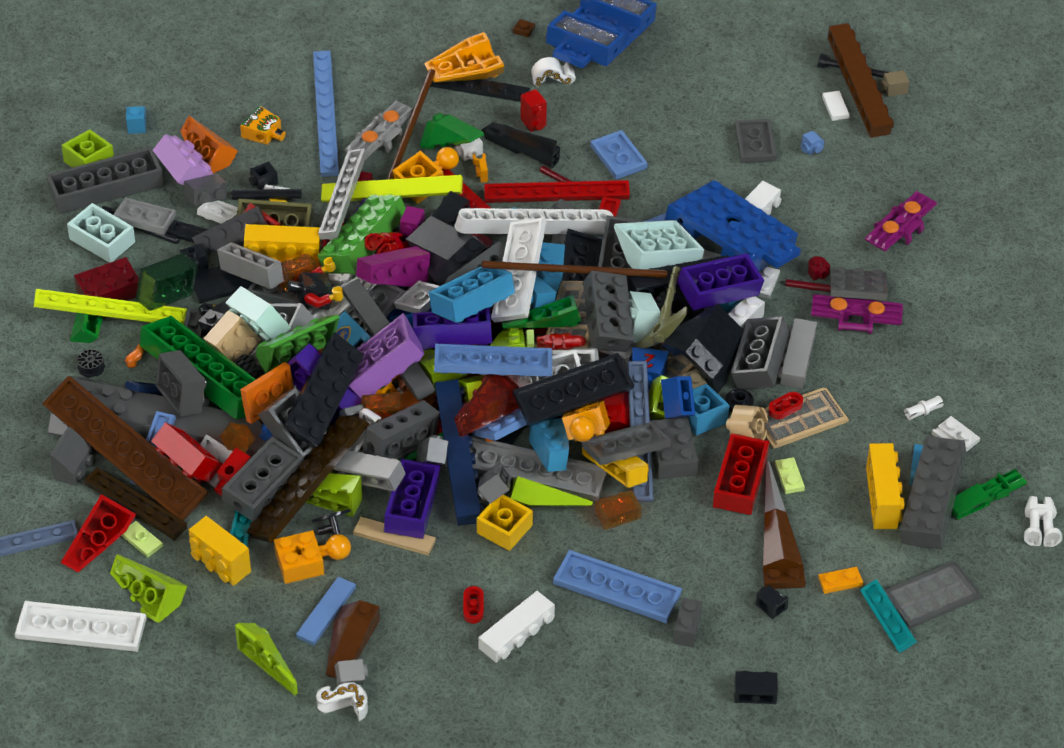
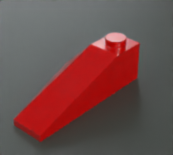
[604,369,630,434]
[60,494,136,572]

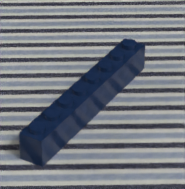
[435,379,484,526]

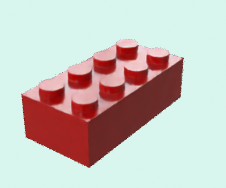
[713,433,770,515]

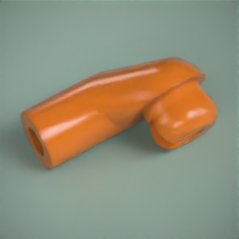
[125,344,145,368]

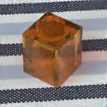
[219,422,256,453]

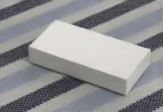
[822,91,849,121]

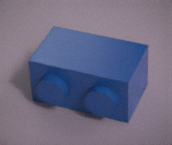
[661,376,695,419]

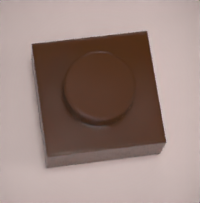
[513,19,535,38]

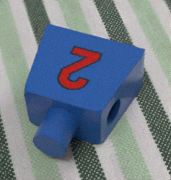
[632,347,669,390]

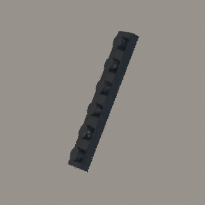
[430,79,530,102]

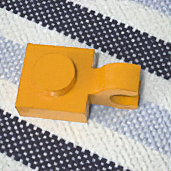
[472,153,488,183]

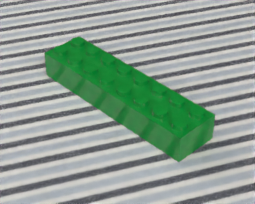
[139,316,256,420]

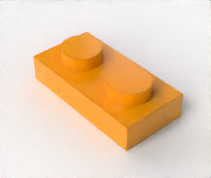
[818,567,863,594]

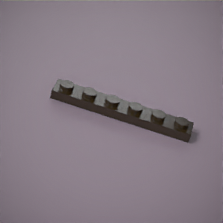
[84,467,187,540]

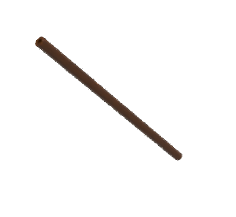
[387,69,435,180]
[481,261,667,278]

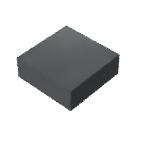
[339,404,364,417]

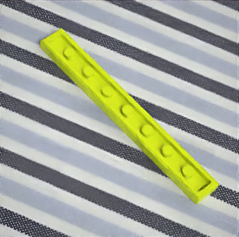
[321,175,463,203]
[34,289,187,325]

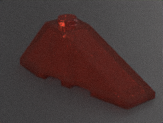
[454,374,519,437]

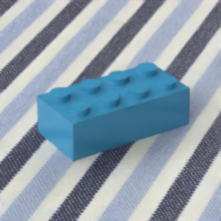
[429,266,515,323]

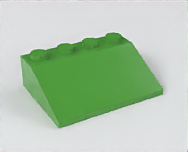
[255,314,340,373]

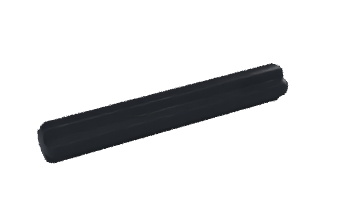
[231,189,302,200]

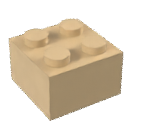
[203,310,261,362]

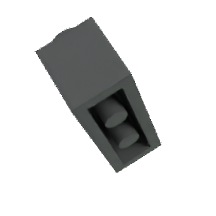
[477,462,512,504]

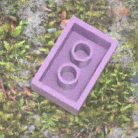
[153,134,213,185]

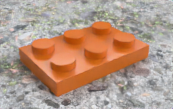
[240,362,294,424]

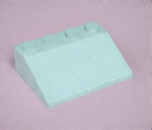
[614,220,704,269]

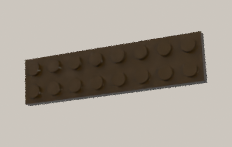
[247,416,370,543]

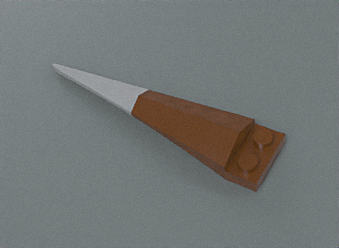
[762,461,806,589]

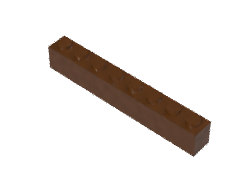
[827,23,894,138]

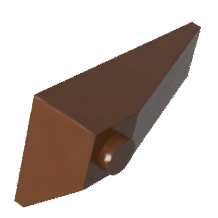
[326,600,380,679]

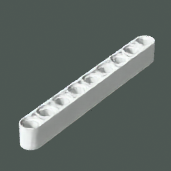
[455,208,613,234]

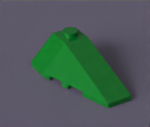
[419,113,484,149]
[501,295,582,328]

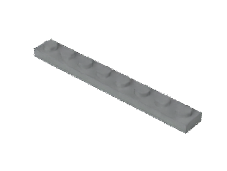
[318,148,367,240]

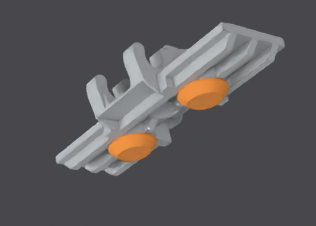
[345,100,414,160]

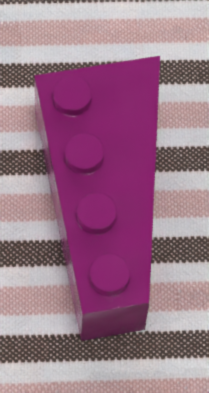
[356,246,430,287]

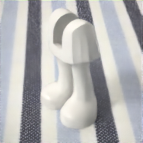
[1024,496,1062,547]

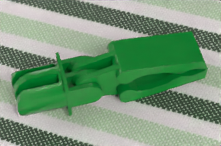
[951,468,1027,520]

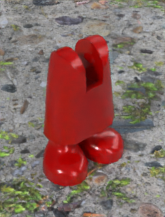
[364,232,410,254]

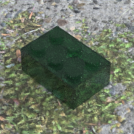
[135,253,198,311]

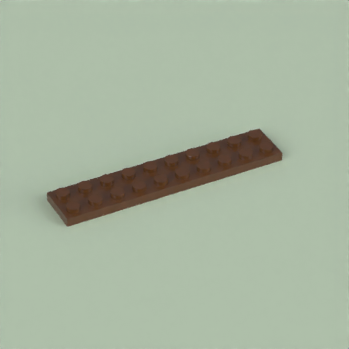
[42,376,209,521]

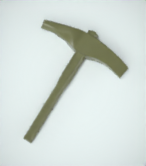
[634,266,687,348]

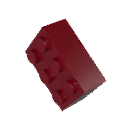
[74,257,142,301]

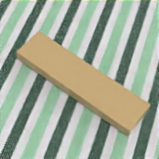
[353,517,436,556]

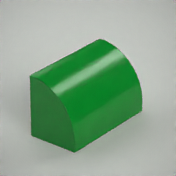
[70,313,103,343]

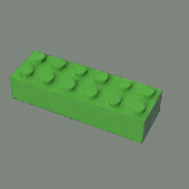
[317,194,405,274]

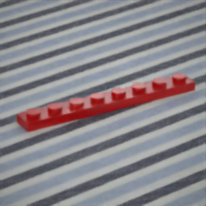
[484,180,630,203]

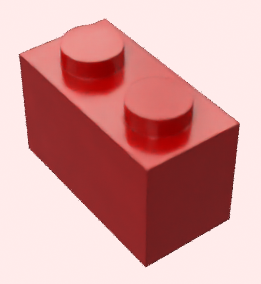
[520,89,547,132]

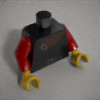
[287,257,343,310]

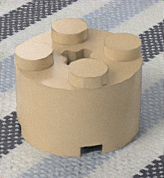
[726,405,768,440]

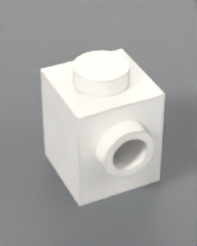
[454,138,483,161]

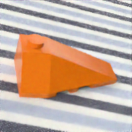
[180,116,238,173]

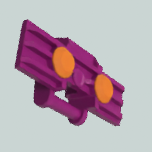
[864,191,937,252]
[811,294,903,334]

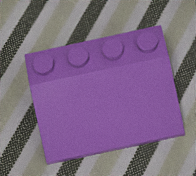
[349,314,424,401]

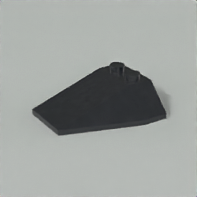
[406,216,495,286]
[661,304,744,394]

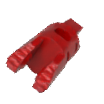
[537,333,587,350]

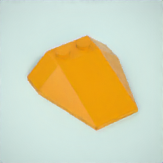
[424,32,504,82]

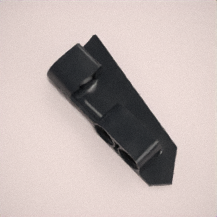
[481,122,560,169]

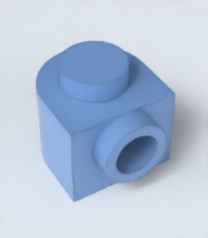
[801,131,824,155]

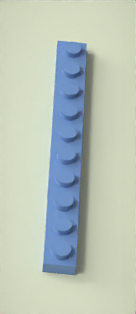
[313,51,339,177]

